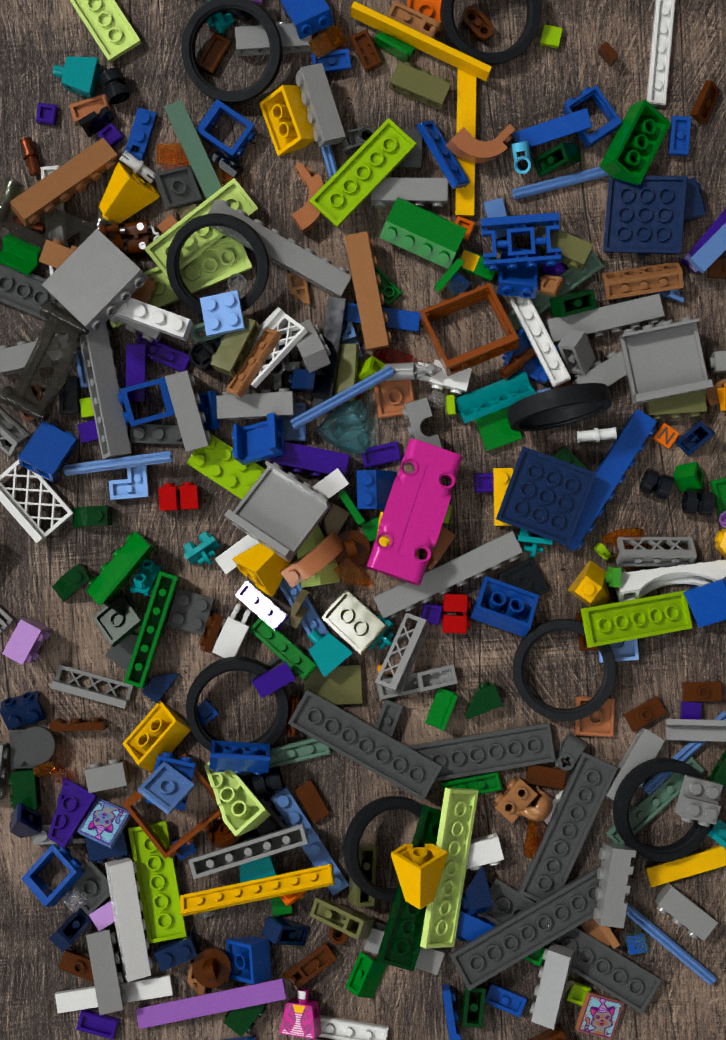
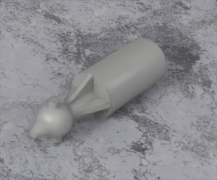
[384,362,442,381]

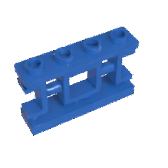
[481,212,562,271]

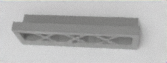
[0,408,30,457]
[616,537,697,567]
[375,613,431,695]
[50,664,134,709]
[666,719,726,742]

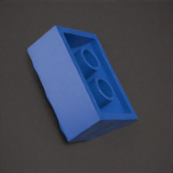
[470,576,539,637]
[209,740,270,775]

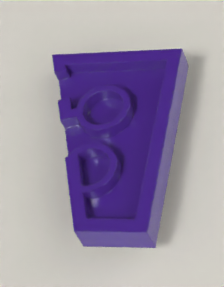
[48,777,97,849]

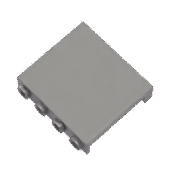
[42,229,148,335]
[619,317,713,404]
[224,460,331,562]

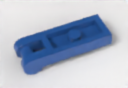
[123,107,157,161]
[441,984,461,1040]

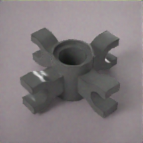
[266,346,300,392]

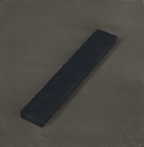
[312,297,348,414]

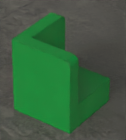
[673,462,705,492]

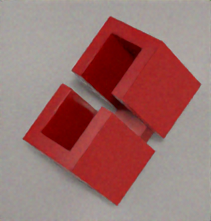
[158,482,200,511]
[442,594,471,633]

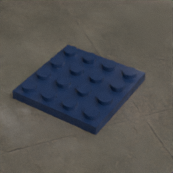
[603,175,688,255]
[496,446,597,546]

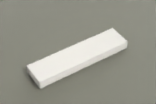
[318,1015,389,1040]

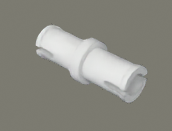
[119,150,155,184]
[577,427,617,443]

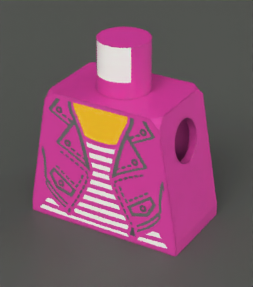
[280,988,321,1039]

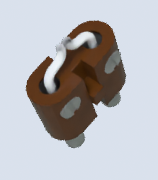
[114,220,159,256]

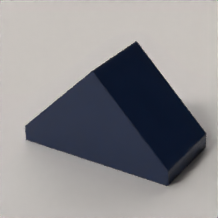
[675,419,715,456]

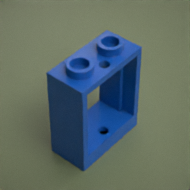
[562,85,622,149]
[195,99,256,159]
[117,377,175,426]
[21,844,86,907]

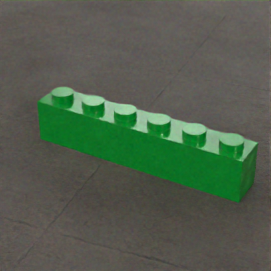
[123,571,181,688]

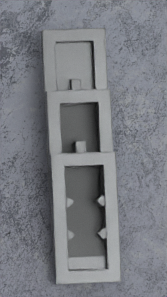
[376,664,458,700]

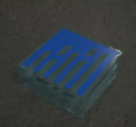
[445,272,471,296]
[624,931,648,956]

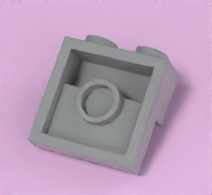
[674,775,723,827]

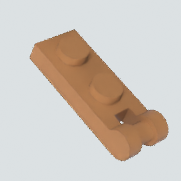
[387,0,442,39]

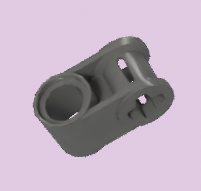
[342,126,375,154]
[554,732,587,771]

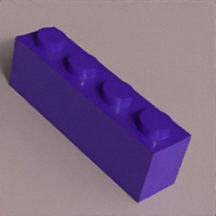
[270,442,350,478]

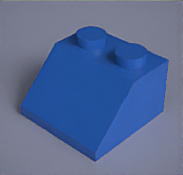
[357,470,395,510]
[226,936,272,985]

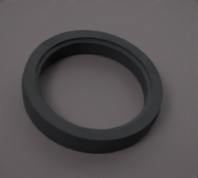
[181,0,283,103]
[440,0,541,65]
[166,213,269,315]
[507,383,612,432]
[513,619,616,721]
[186,656,289,751]
[613,758,712,862]
[343,796,423,902]

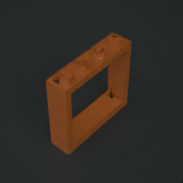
[420,283,519,376]
[122,753,222,859]

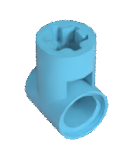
[511,141,533,174]

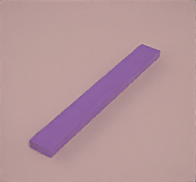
[136,978,288,1029]

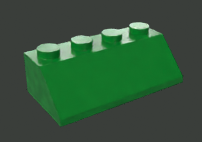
[599,99,671,185]
[379,197,467,269]
[86,531,157,606]

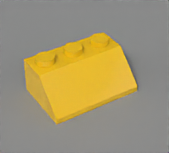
[259,85,315,156]
[122,700,191,773]

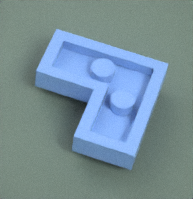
[109,465,150,500]

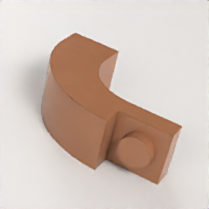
[445,124,515,163]
[292,162,324,235]
[280,531,345,588]

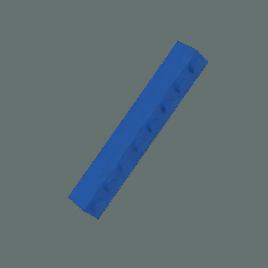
[558,409,657,551]

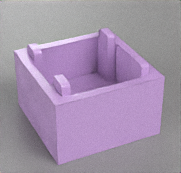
[2,618,51,665]

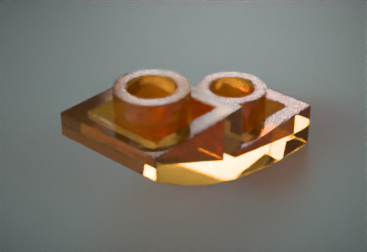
[308,25,347,59]
[156,143,189,165]

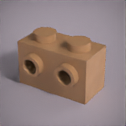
[493,776,538,823]

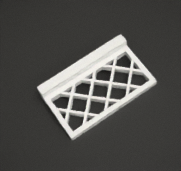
[250,307,308,388]
[0,460,74,544]

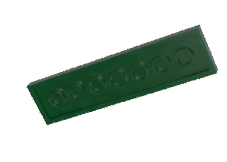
[376,805,441,972]

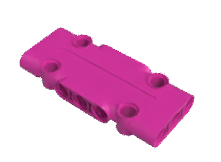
[366,439,463,586]

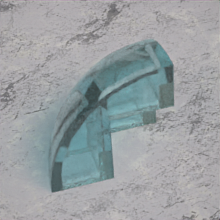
[317,399,370,454]

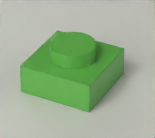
[605,566,621,587]

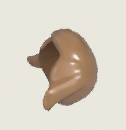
[516,785,553,822]

